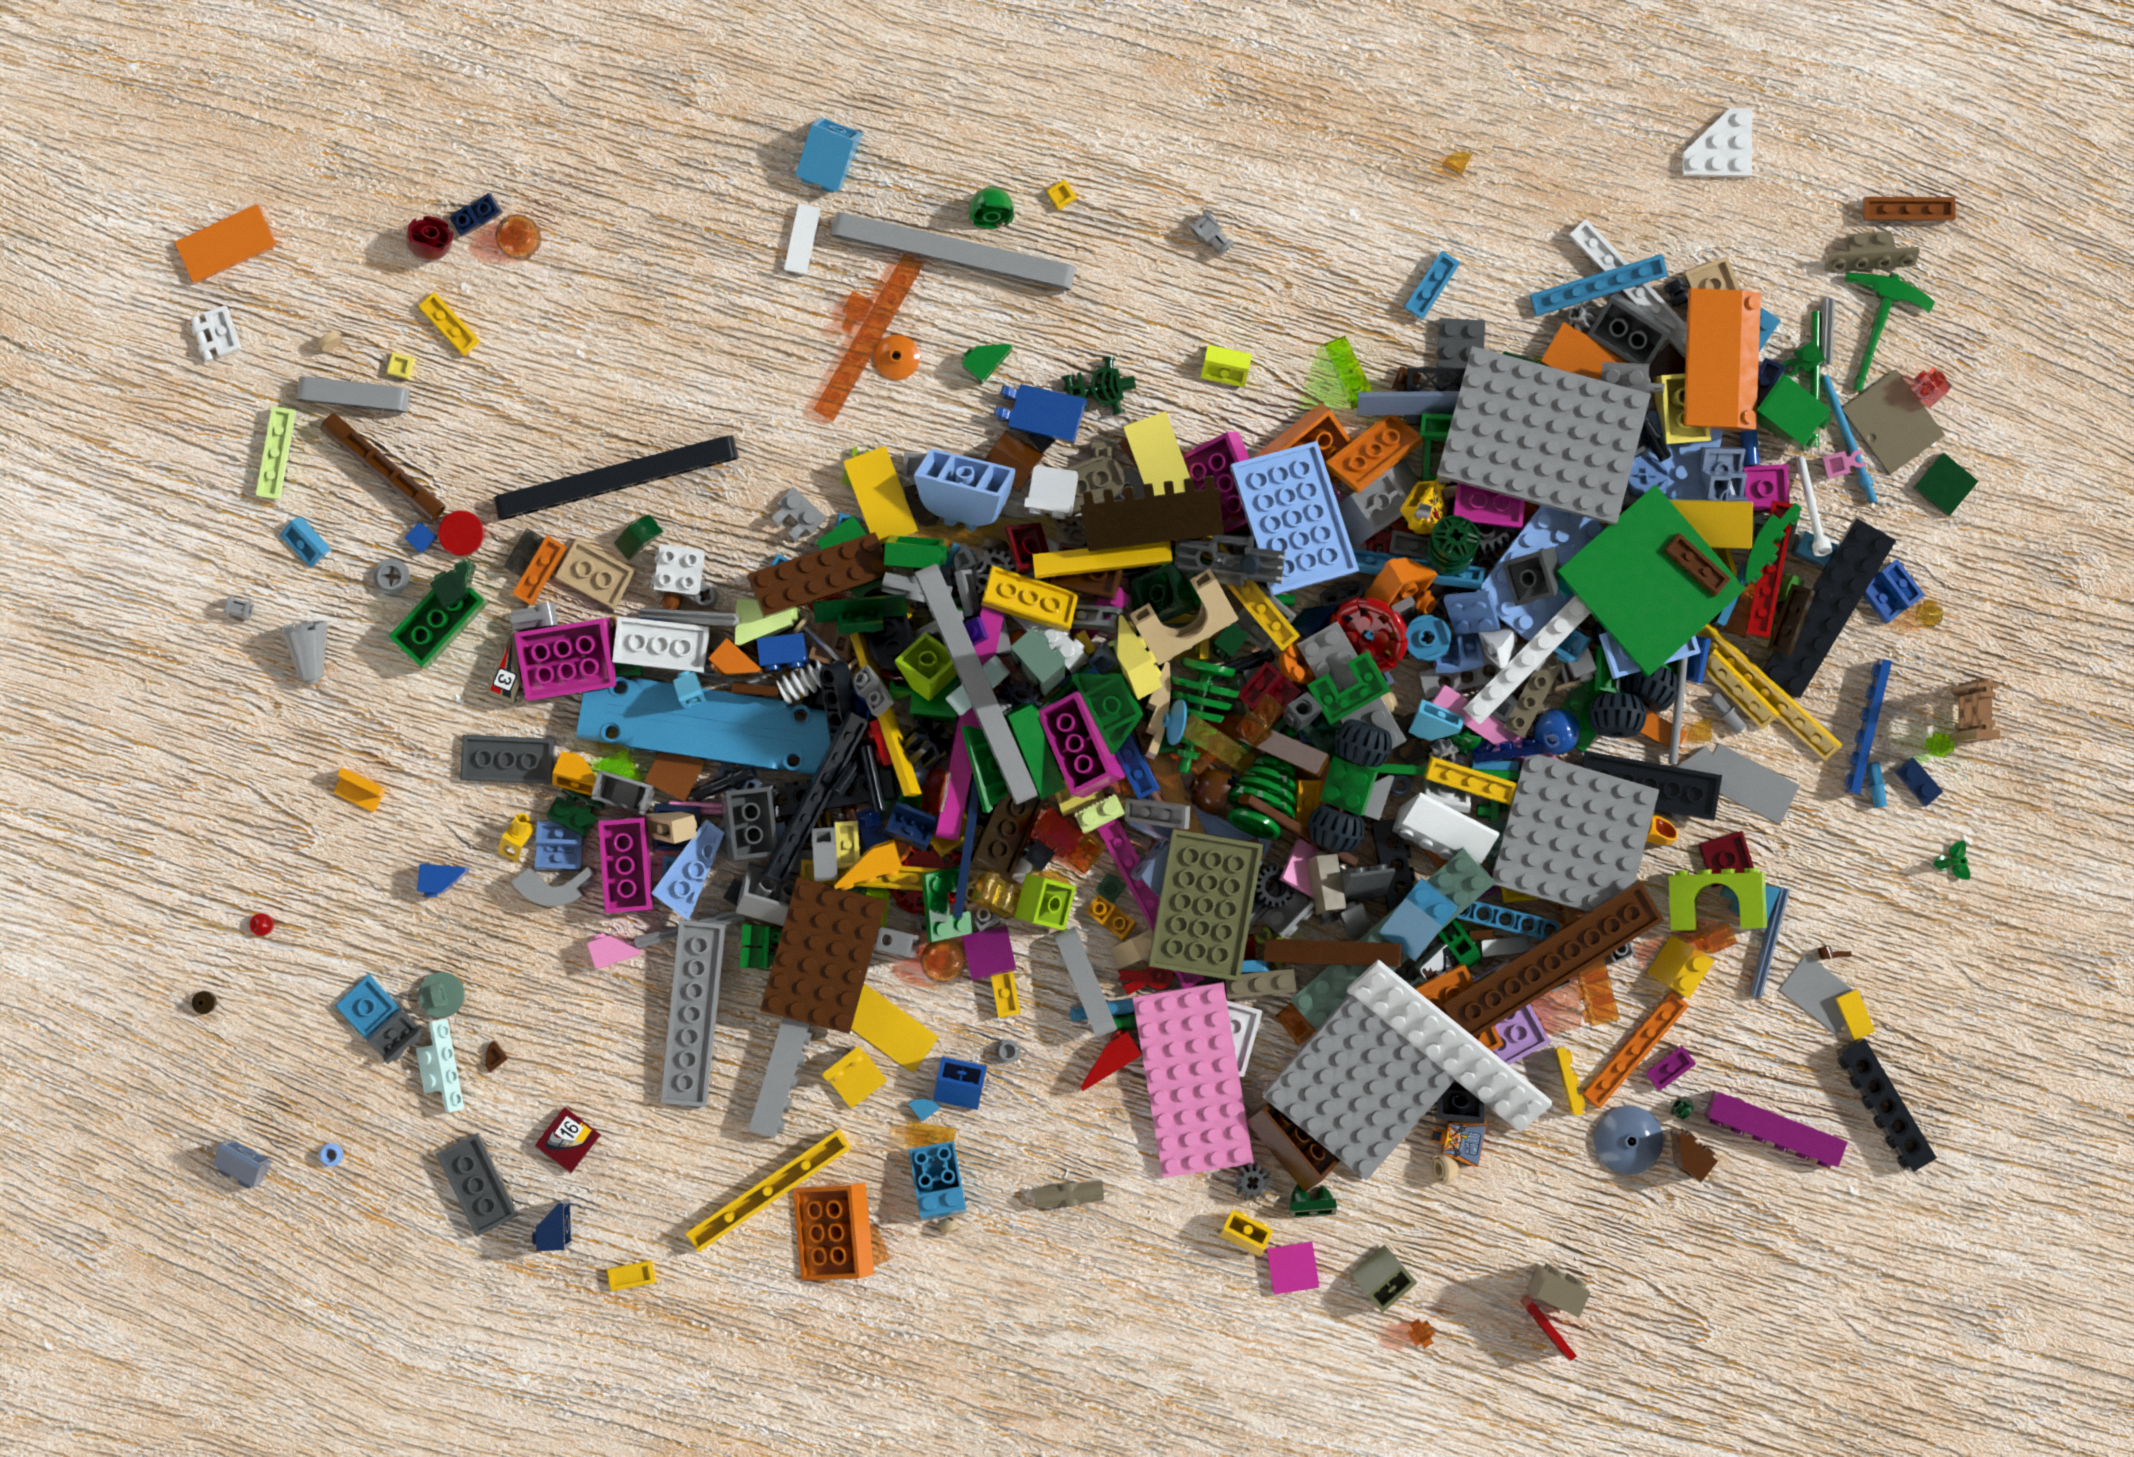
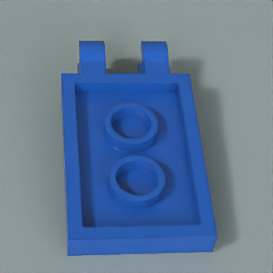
[994,384,1087,444]

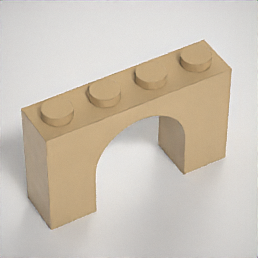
[1129,568,1239,666]

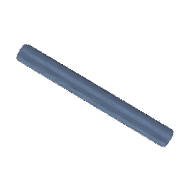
[1749,887,1790,998]

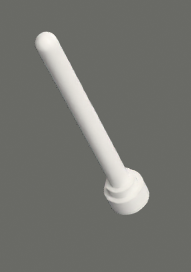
[1796,456,1832,557]

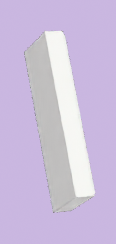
[784,203,821,276]

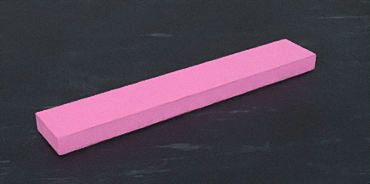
[1431,684,1557,762]

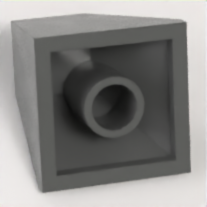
[1502,547,1561,606]

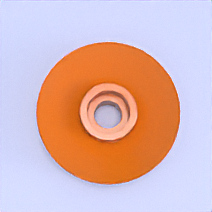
[874,335,920,380]

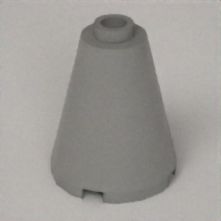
[281,621,328,684]

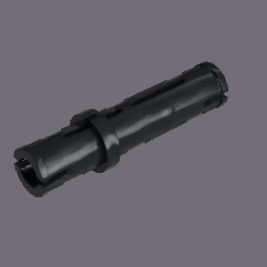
[691,764,758,802]

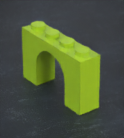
[1668,868,1767,931]

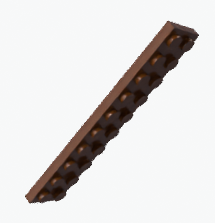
[1441,880,1664,1038]

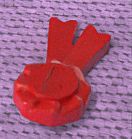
[1118,966,1173,995]

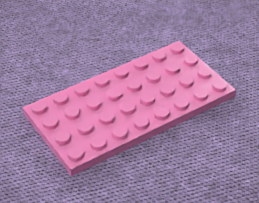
[1132,981,1254,1178]

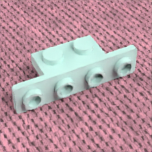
[416,1019,464,1113]

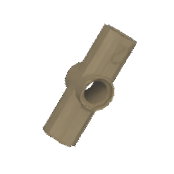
[1033,1180,1104,1209]

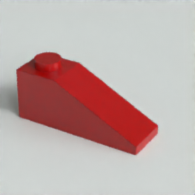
[1080,1030,1142,1091]

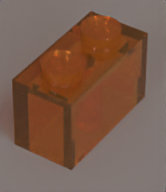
[1693,921,1738,954]

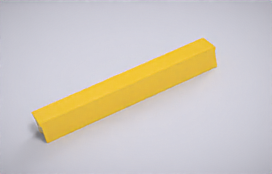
[685,1129,852,1253]

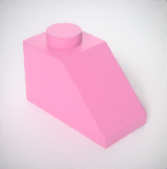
[587,933,642,969]

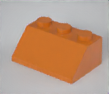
[1363,557,1438,621]

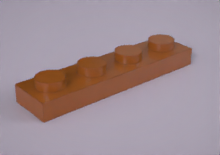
[1862,197,1956,221]

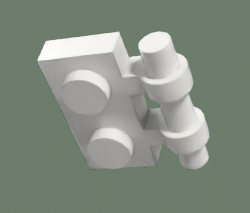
[190,306,242,362]

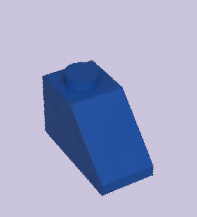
[417,864,469,897]

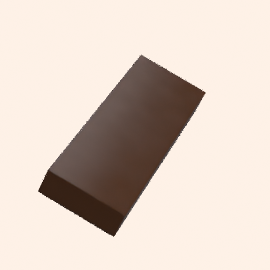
[1663,533,1731,597]

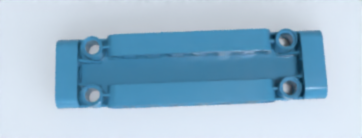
[576,677,831,775]

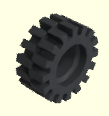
[1254,866,1295,910]

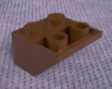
[1670,1128,1718,1183]

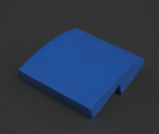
[1863,559,1925,624]

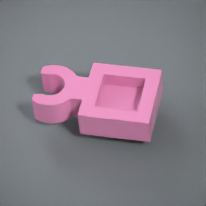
[1823,450,1866,479]

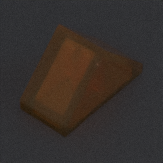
[1067,833,1107,874]
[1276,1002,1316,1046]

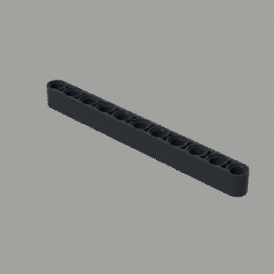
[493,435,739,520]

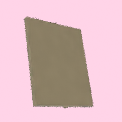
[1842,369,1945,475]

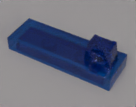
[855,807,888,878]

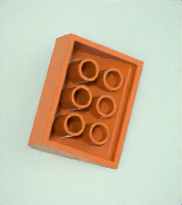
[1251,403,1352,484]
[793,1182,874,1281]

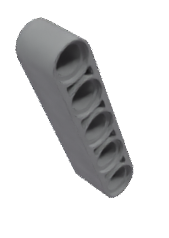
[297,377,410,413]
[1054,927,1117,1038]

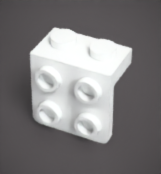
[1024,466,1078,519]
[651,544,705,595]

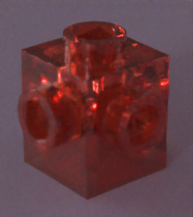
[1911,367,1952,408]

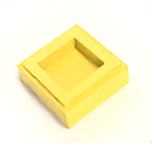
[386,352,415,380]

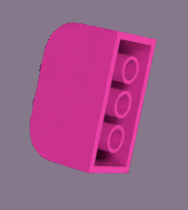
[1038,692,1125,798]

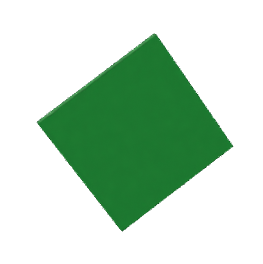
[1555,484,1746,677]

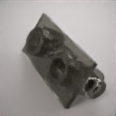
[503,527,545,577]

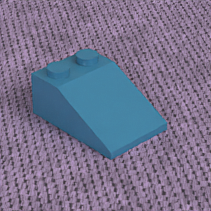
[1379,878,1459,961]

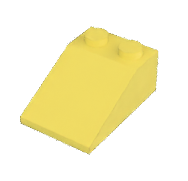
[1653,374,1711,444]

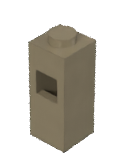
[1307,851,1346,914]

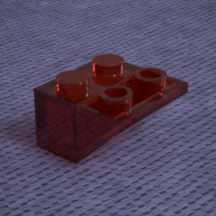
[1033,808,1086,858]

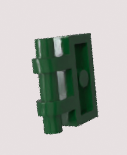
[546,788,605,839]

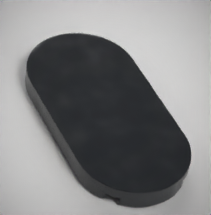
[863,588,915,672]

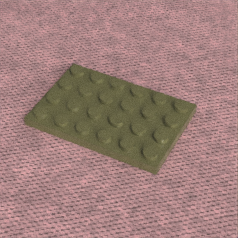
[1148,829,1263,981]

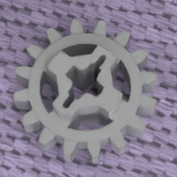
[968,548,1016,596]

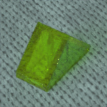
[595,749,643,782]

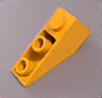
[834,839,902,890]

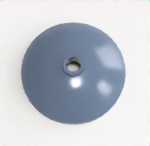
[1594,1105,1663,1175]

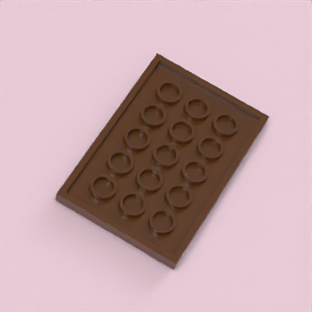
[760,876,887,1034]

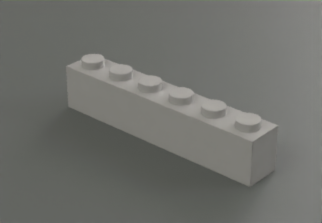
[748,1017,812,1138]

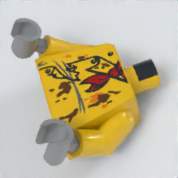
[1400,477,1452,536]

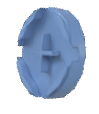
[1627,456,1669,497]

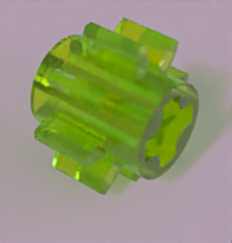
[1924,733,1955,758]

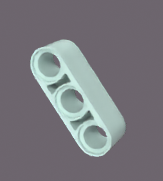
[945,655,1011,716]

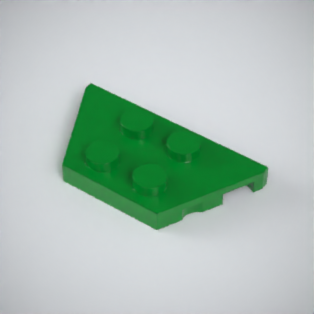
[1071,673,1144,755]
[961,725,1009,813]

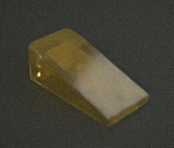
[905,1121,956,1147]

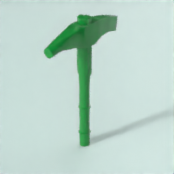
[1844,273,1935,392]

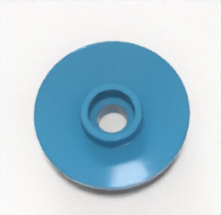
[1162,699,1187,745]

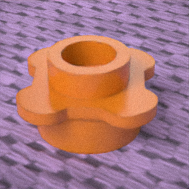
[1415,590,1437,615]

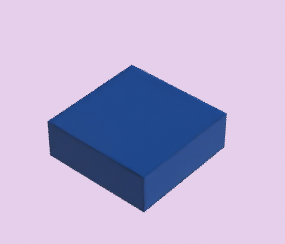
[404,521,438,554]

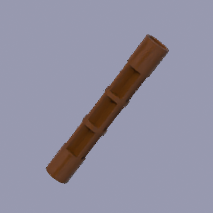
[320,413,446,523]

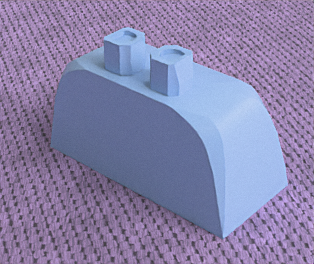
[914,449,1015,531]

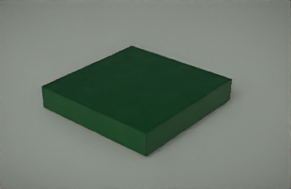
[1913,452,1978,517]

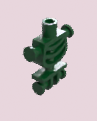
[1061,357,1136,416]

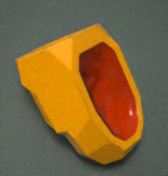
[1646,815,1677,846]

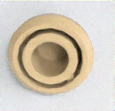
[1431,1153,1462,1185]

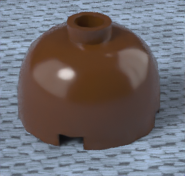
[1190,769,1232,816]

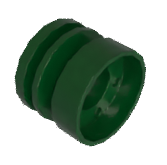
[1425,515,1480,576]

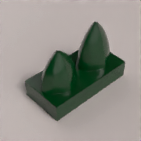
[1289,1184,1337,1218]

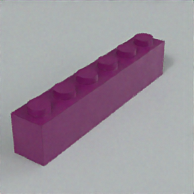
[1704,1090,1848,1169]

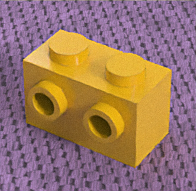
[1219,1209,1274,1257]

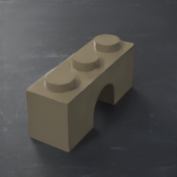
[1224,968,1296,999]

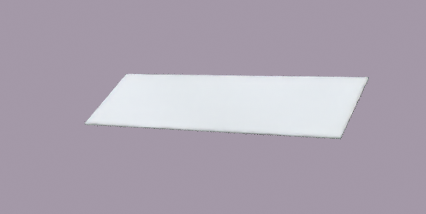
[1481,936,1529,957]

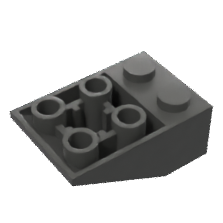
[1340,864,1395,902]

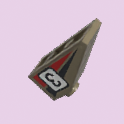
[486,630,524,705]

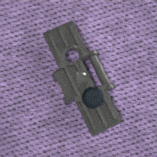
[1174,535,1286,587]

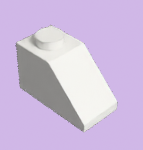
[1479,624,1517,668]

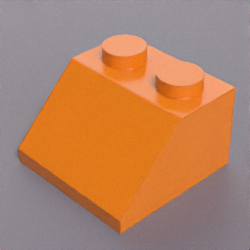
[708,638,765,677]

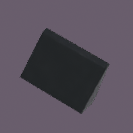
[1434,1083,1485,1124]

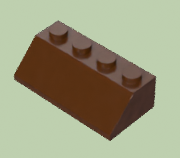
[1246,1101,1341,1192]

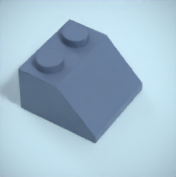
[213,1139,273,1189]

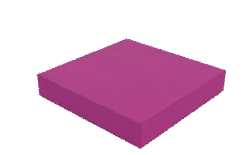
[1743,464,1790,512]
[1266,1241,1320,1295]

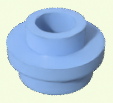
[320,1143,343,1166]

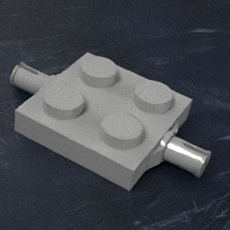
[1599,362,1665,394]

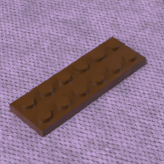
[747,532,892,618]

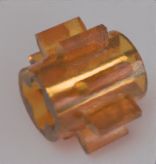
[1407,1318,1436,1349]

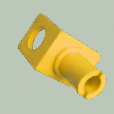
[497,813,535,862]

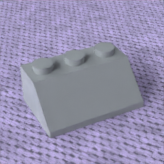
[736,862,800,926]

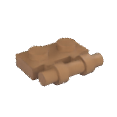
[808,621,853,664]

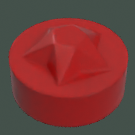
[250,913,274,936]

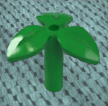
[1447,727,1482,756]
[1933,840,1971,880]

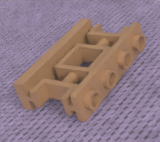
[1950,678,2000,743]

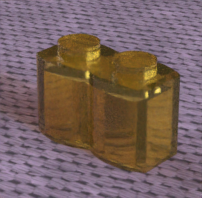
[970,871,1021,920]

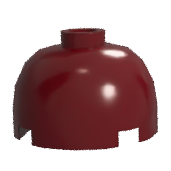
[406,216,453,261]

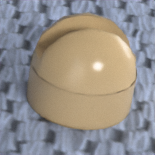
[940,1217,960,1236]

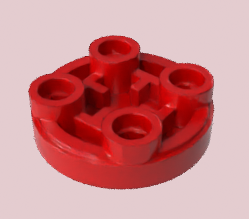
[438,510,486,557]

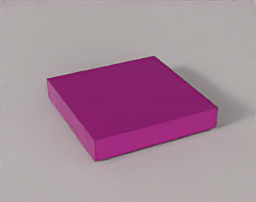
[962,925,1017,981]

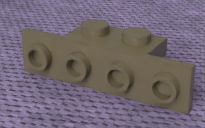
[1825,231,1920,271]
[1503,651,1564,738]

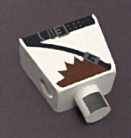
[1410,941,1459,987]

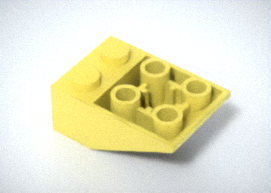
[1117,615,1162,700]

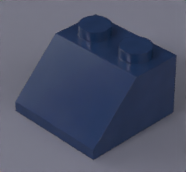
[532,1199,571,1251]

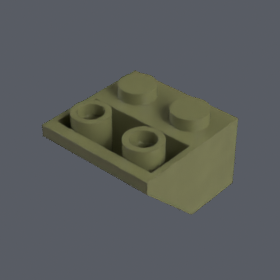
[1350,1244,1417,1313]

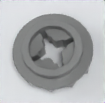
[373,558,411,595]

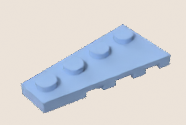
[651,819,725,920]

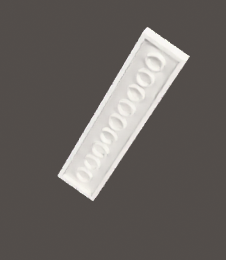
[1347,959,1552,1132]

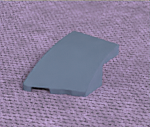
[1700,447,1748,501]

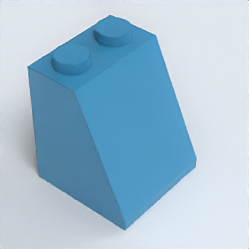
[795,117,863,193]

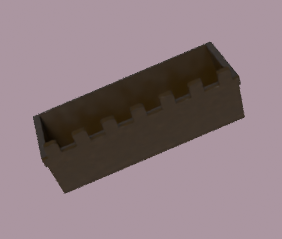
[1080,476,1224,551]

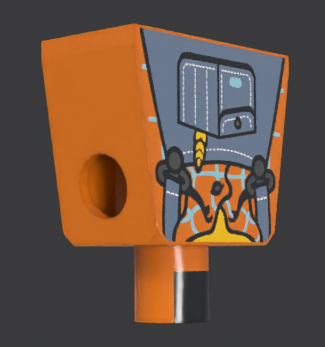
[1430,1121,1487,1167]

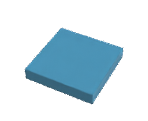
[335,974,401,1039]

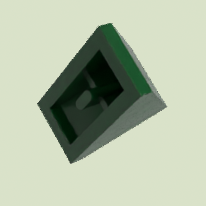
[614,514,663,561]

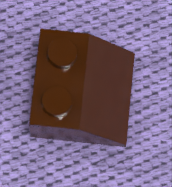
[984,430,1044,493]

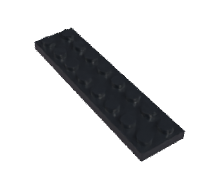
[1762,517,1896,699]

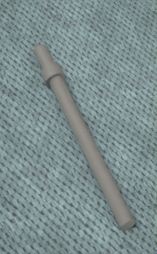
[1668,657,1688,764]

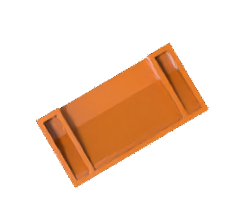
[1683,288,1761,432]

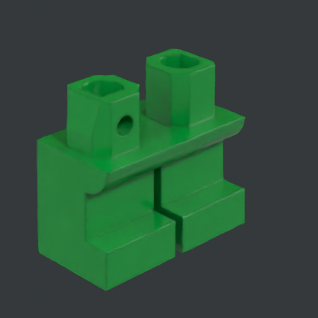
[739,924,782,968]

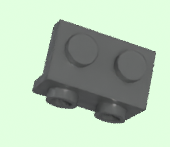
[367,1008,422,1064]

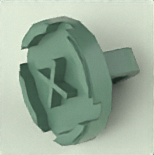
[419,972,465,1018]

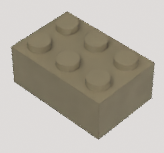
[1526,1263,1591,1318]

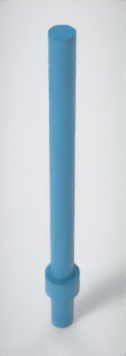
[1820,374,1878,504]

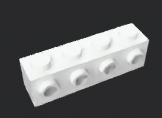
[1008,614,1088,674]

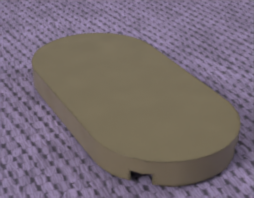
[1044,456,1125,520]

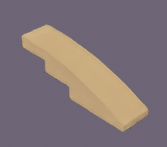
[1145,662,1171,759]

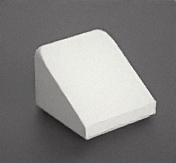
[1012,857,1034,884]

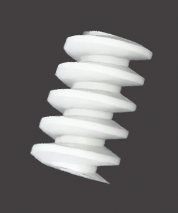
[776,660,822,704]

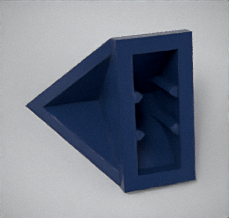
[1291,604,1339,639]

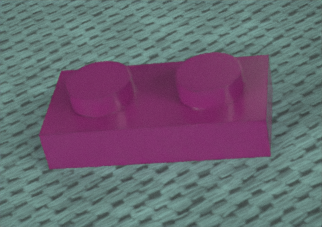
[1644,1045,1696,1091]

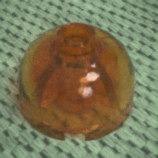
[495,214,542,261]
[920,939,966,984]

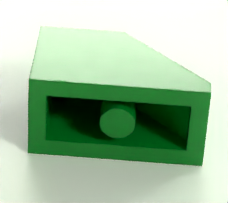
[961,344,1012,384]

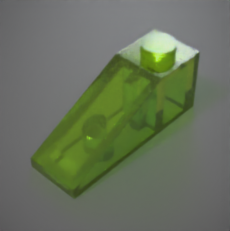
[1324,336,1371,409]

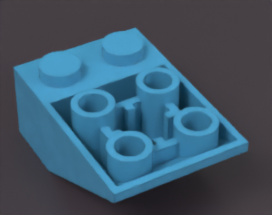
[909,1141,968,1221]

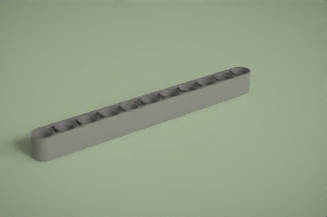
[830,212,1076,291]
[914,563,1038,805]

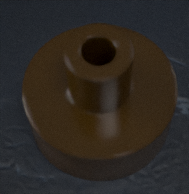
[192,991,217,1014]

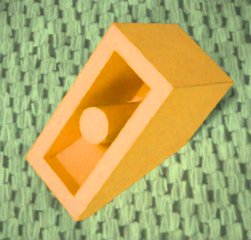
[552,751,596,796]

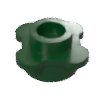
[1670,1096,1694,1119]

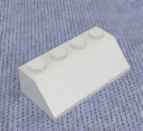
[1392,792,1499,864]

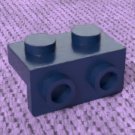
[883,802,939,851]

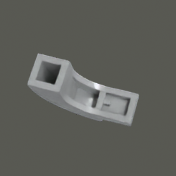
[511,867,597,906]

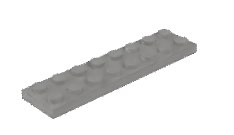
[661,919,726,1107]

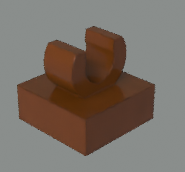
[1391,366,1421,392]

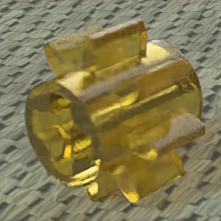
[1915,600,1943,628]

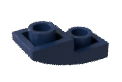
[449,193,503,236]

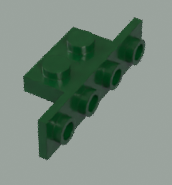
[813,594,907,634]

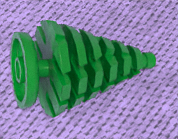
[1170,657,1239,774]
[1227,726,1298,840]

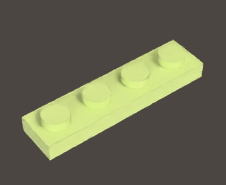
[256,406,296,500]

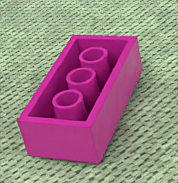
[598,818,655,913]

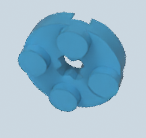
[1405,615,1451,662]

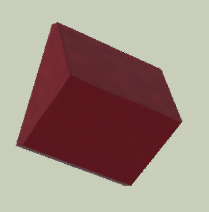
[1004,522,1049,575]

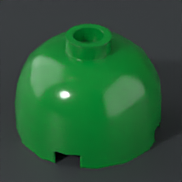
[969,186,1014,229]

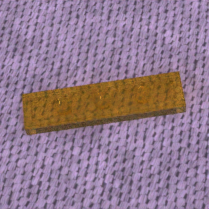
[1183,713,1258,775]

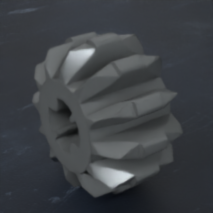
[1232,1162,1272,1202]

